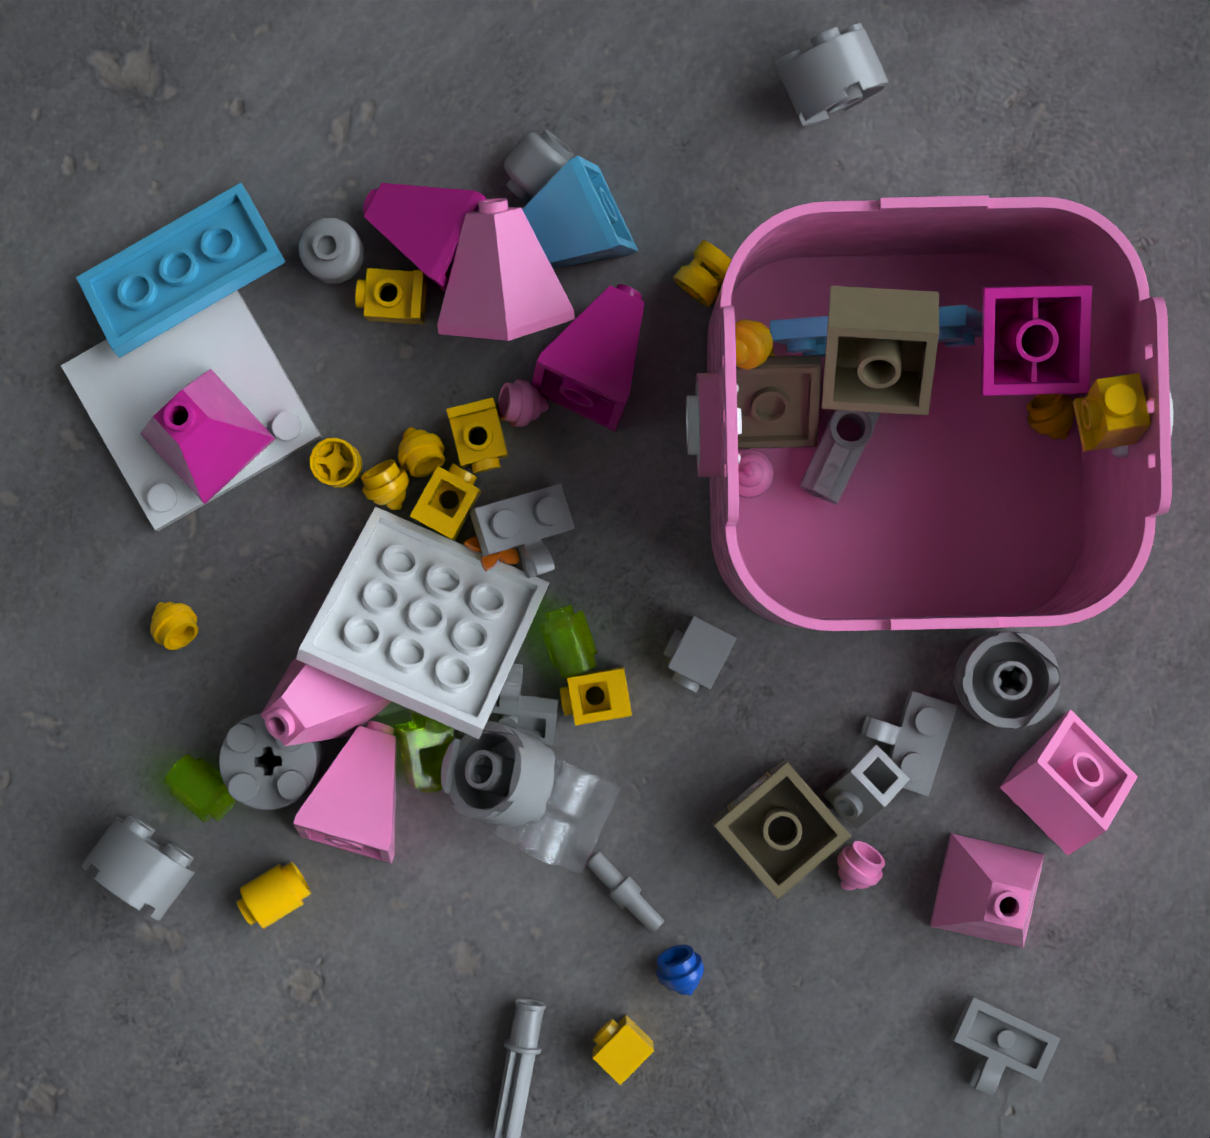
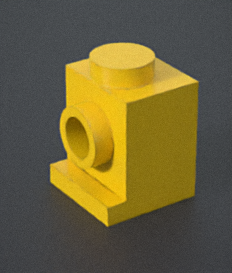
[355,268,427,325]
[1073,373,1151,452]
[446,398,509,474]
[410,463,482,541]
[560,666,632,726]

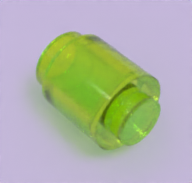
[538,604,598,678]
[163,753,236,823]

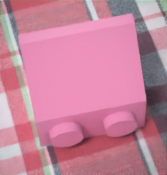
[1000,709,1138,855]

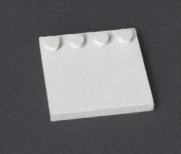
[61,290,322,531]
[296,506,549,739]

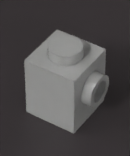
[663,616,737,693]
[823,744,910,829]

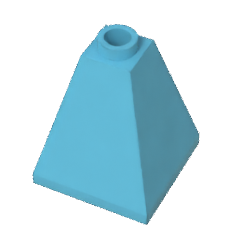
[522,156,638,269]

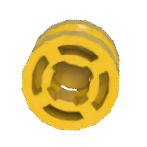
[673,240,732,307]
[310,438,363,488]

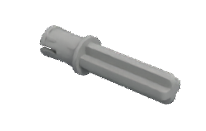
[492,998,546,1138]

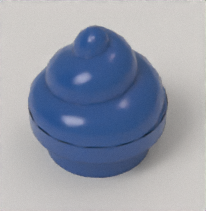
[656,945,704,996]

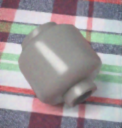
[504,130,574,203]
[299,218,364,284]

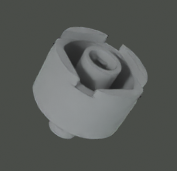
[775,23,889,127]
[953,631,1060,729]
[219,712,324,810]
[441,721,555,827]
[81,814,195,921]

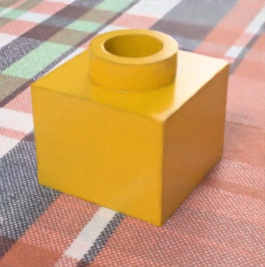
[593,1015,654,1085]

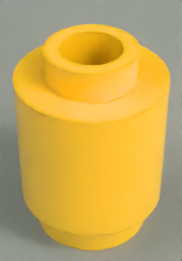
[236,862,312,929]

